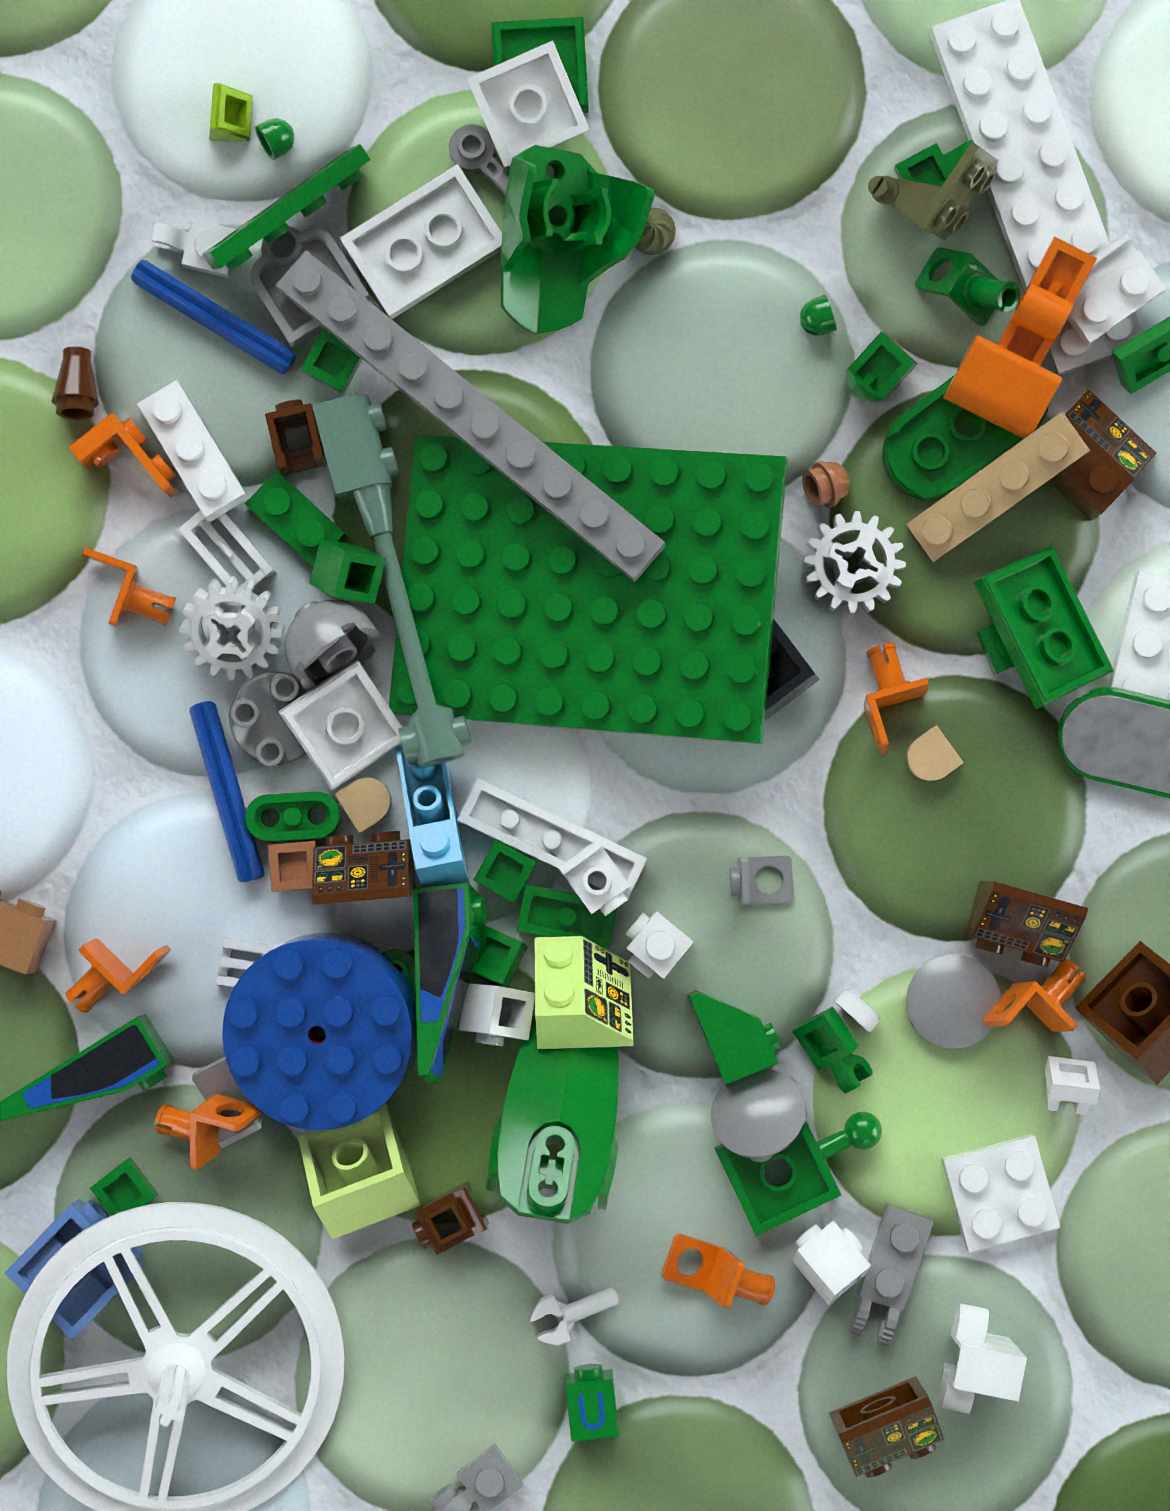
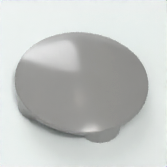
[229,672,310,766]
[906,954,1001,1049]
[711,1068,807,1162]

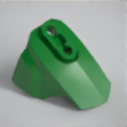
[501,145,655,334]

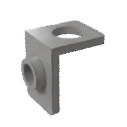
[730,856,794,906]
[192,1057,263,1148]

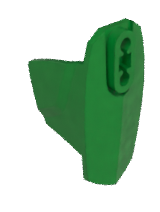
[486,1015,619,1224]

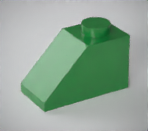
[688,990,782,1085]

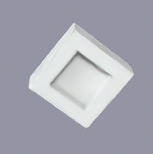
[1045,1056,1100,1115]

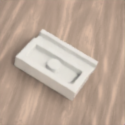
[1067,233,1167,346]

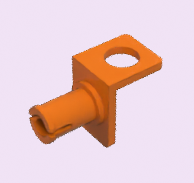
[82,547,176,627]
[864,643,929,755]
[65,938,171,1013]
[982,959,1086,1032]
[155,1093,261,1170]
[661,1233,775,1308]

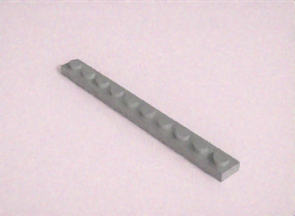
[276,250,666,582]

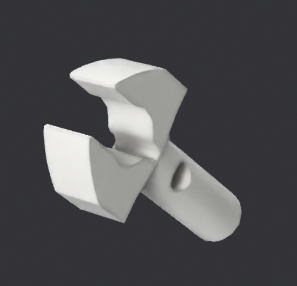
[530,1287,619,1346]

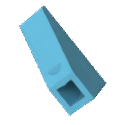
[396,745,470,887]

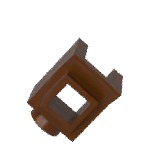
[265,399,328,476]
[412,1181,489,1255]

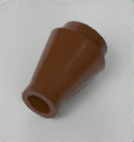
[51,346,99,420]

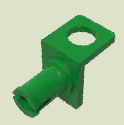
[915,247,1021,326]

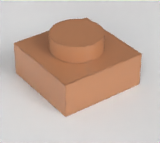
[268,841,317,892]

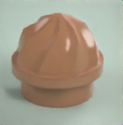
[802,461,850,508]

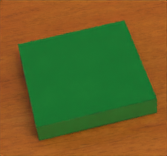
[491,17,589,113]

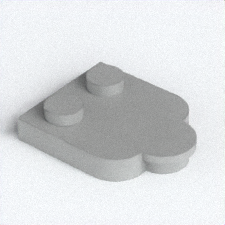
[251,226,372,349]

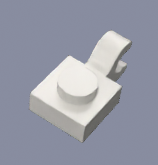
[151,219,236,279]

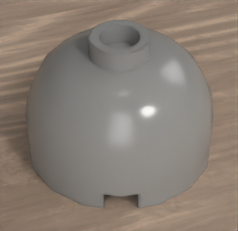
[284,599,381,690]

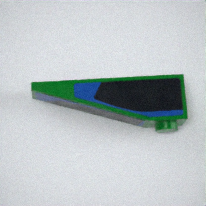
[413,883,488,1085]
[0,1014,175,1121]

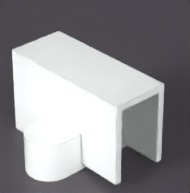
[939,1303,1027,1414]

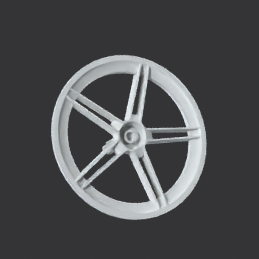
[6,1202,345,1511]

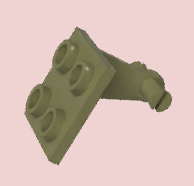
[868,142,999,240]

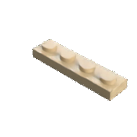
[906,412,1090,562]

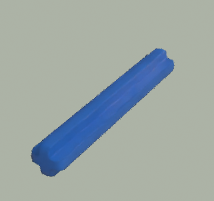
[131,260,296,374]
[189,701,264,883]

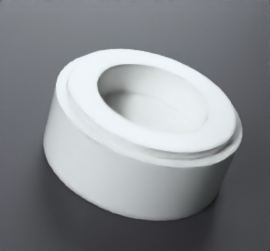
[834,989,880,1033]

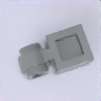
[429,1443,523,1511]

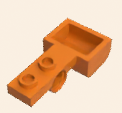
[943,237,1097,439]

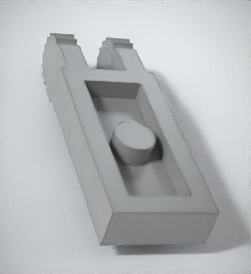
[849,1204,934,1346]

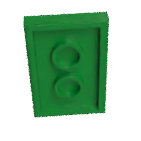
[973,545,1114,709]

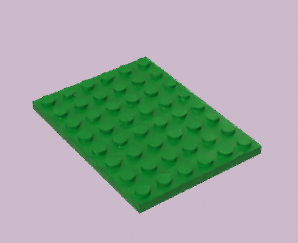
[389,434,788,744]

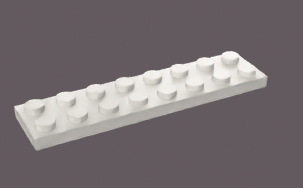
[929,0,1143,376]

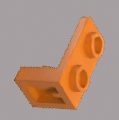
[68,412,178,497]

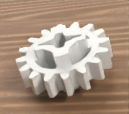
[802,511,906,615]
[179,576,285,680]

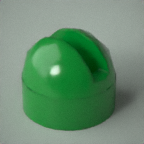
[255,118,294,161]
[800,295,837,336]

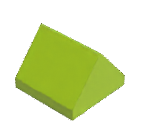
[209,83,253,142]

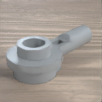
[449,124,509,196]

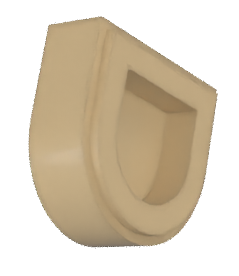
[906,725,964,781]
[335,777,391,833]

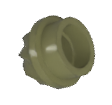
[635,208,676,255]

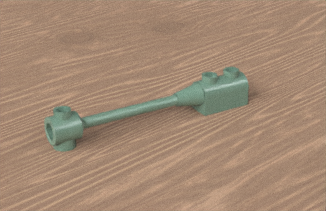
[312,394,471,767]

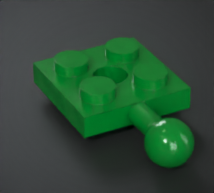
[714,1112,882,1236]

